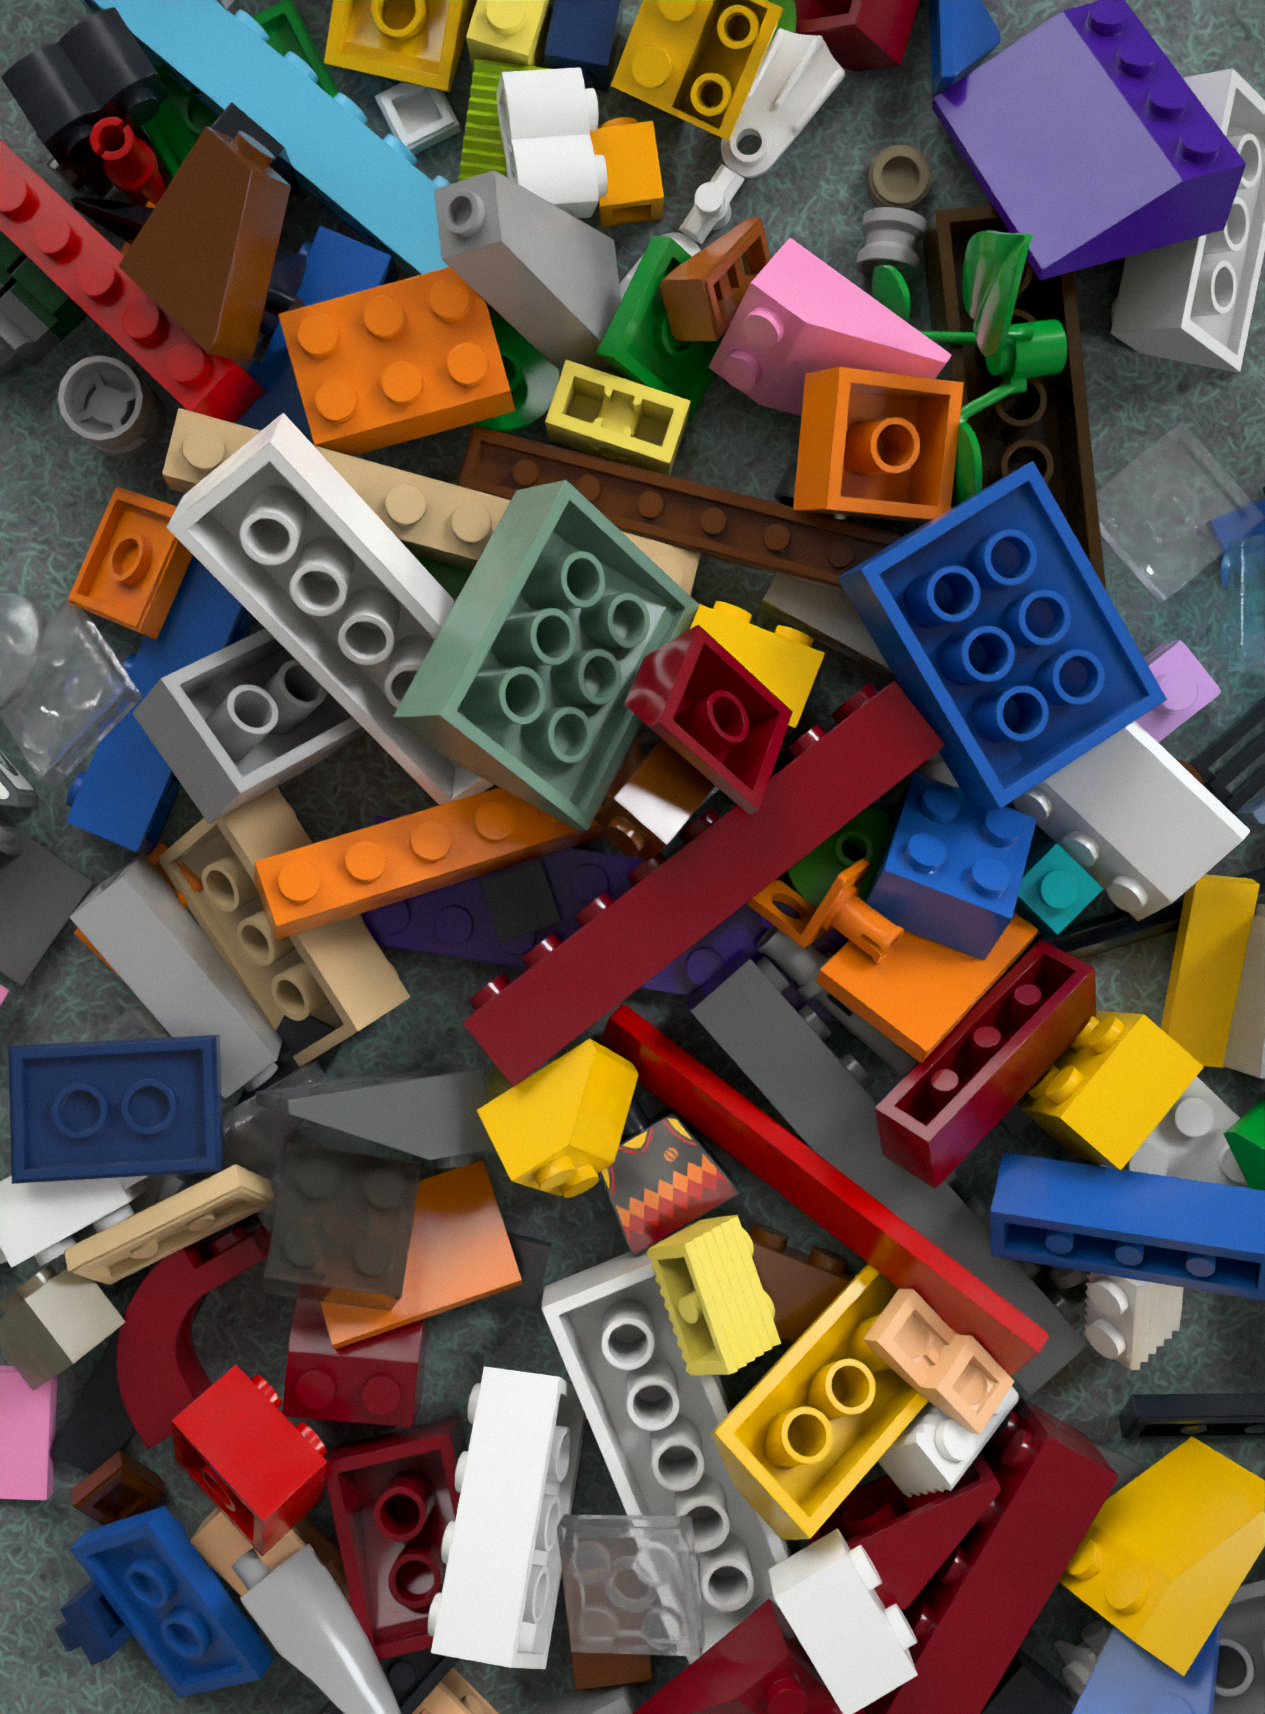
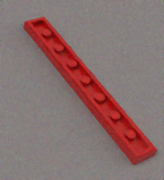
[599,1003,1050,1376]

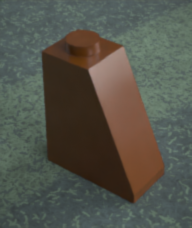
[118,126,291,363]

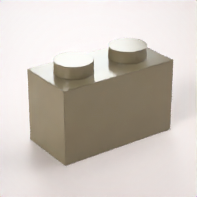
[0,1264,126,1391]

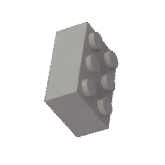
[132,628,367,824]

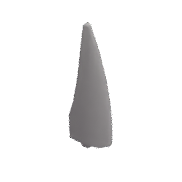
[232,1544,401,1714]

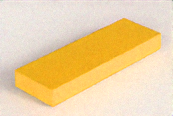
[1160,874,1260,1068]

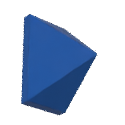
[928,0,1000,102]

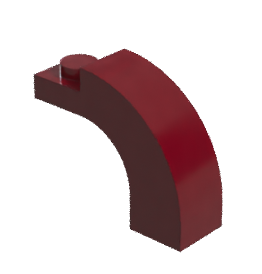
[116,1223,278,1450]

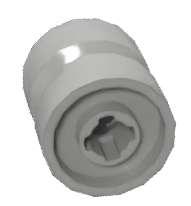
[57,355,166,460]

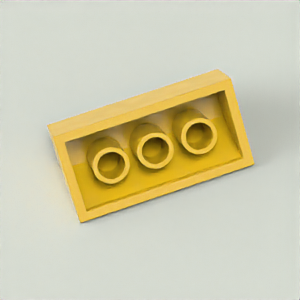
[711,1263,959,1540]

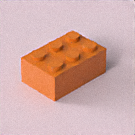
[278,267,515,456]

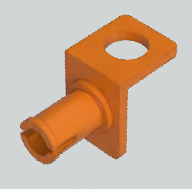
[747,858,904,964]

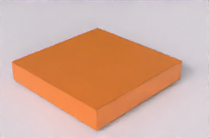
[67,487,193,640]

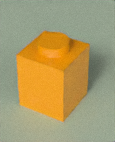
[590,117,664,228]

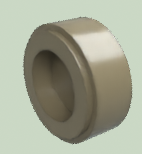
[866,145,932,211]

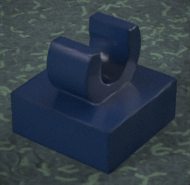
[54,1579,132,1665]

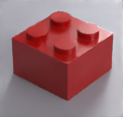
[171,1365,327,1557]

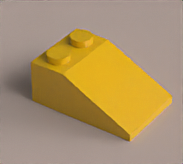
[324,0,476,93]
[1058,1436,1265,1676]

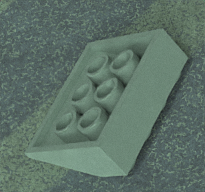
[392,480,699,831]

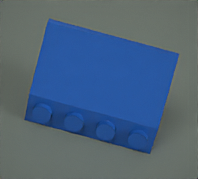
[837,461,1167,809]

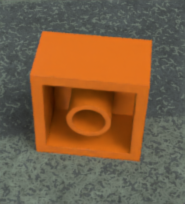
[793,367,964,522]

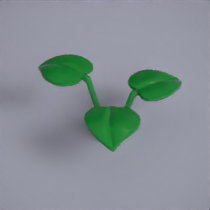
[872,230,1067,508]

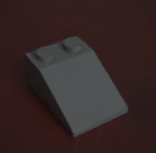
[256,1063,494,1169]

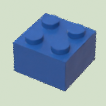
[864,772,1037,960]

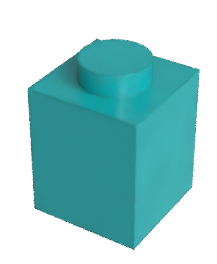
[1015,843,1103,935]

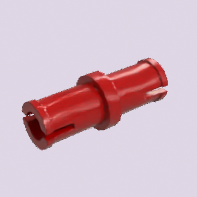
[90,117,167,206]

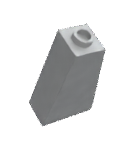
[434,170,621,372]
[69,853,283,1099]

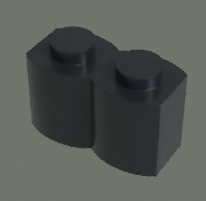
[1,7,169,164]

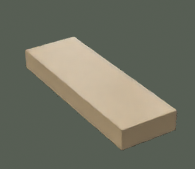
[64,1164,275,1285]

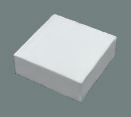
[375,82,461,155]

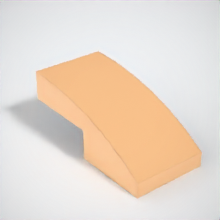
[863,1289,1014,1435]

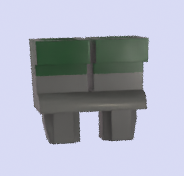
[0,230,88,379]

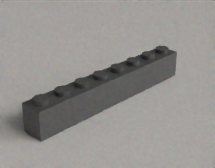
[685,951,1088,1396]

